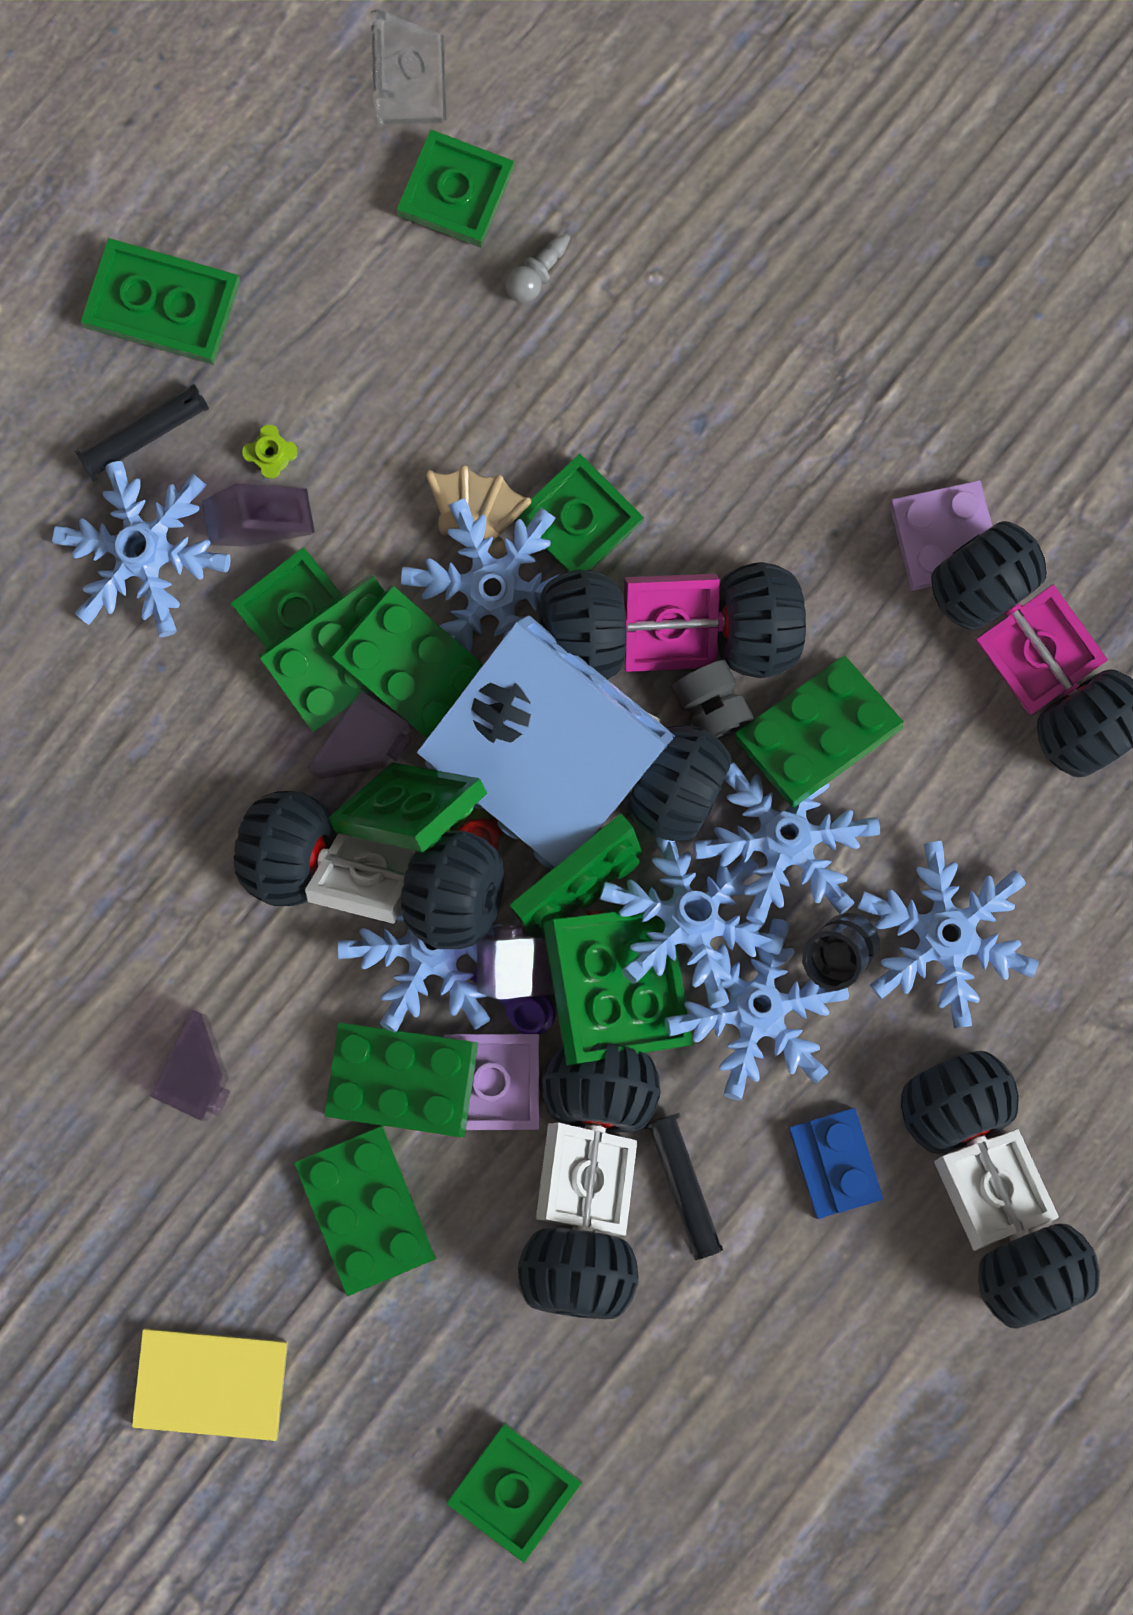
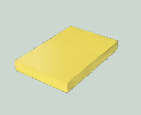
[132,1328,288,1441]

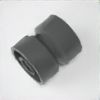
[672,660,754,739]

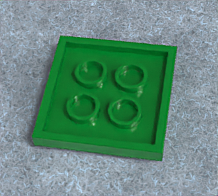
[543,912,693,1065]

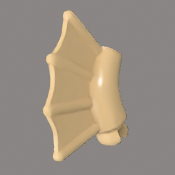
[426,465,531,559]

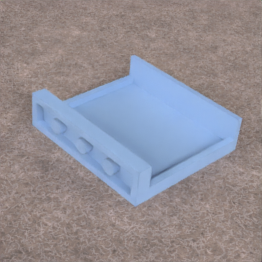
[417,615,676,869]

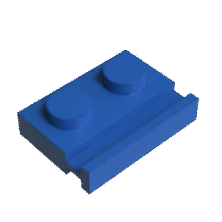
[788,1108,884,1219]

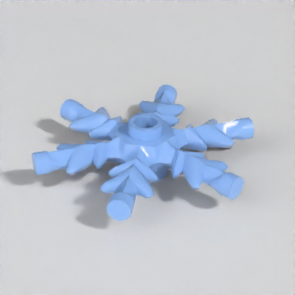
[52,461,231,637]
[401,498,560,652]
[693,763,880,925]
[599,837,784,1008]
[857,841,1039,1029]
[338,911,526,1032]
[665,919,849,1100]

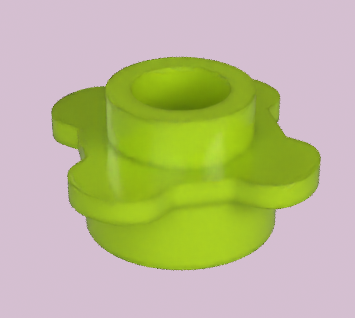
[242,425,298,479]

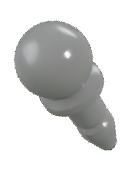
[505,234,570,303]

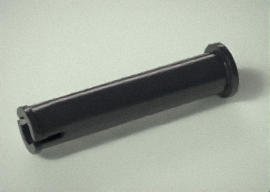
[74,384,209,482]
[644,1113,724,1260]

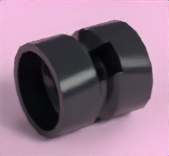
[802,913,880,991]

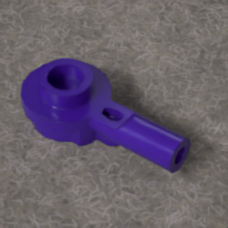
[470,965,556,1035]

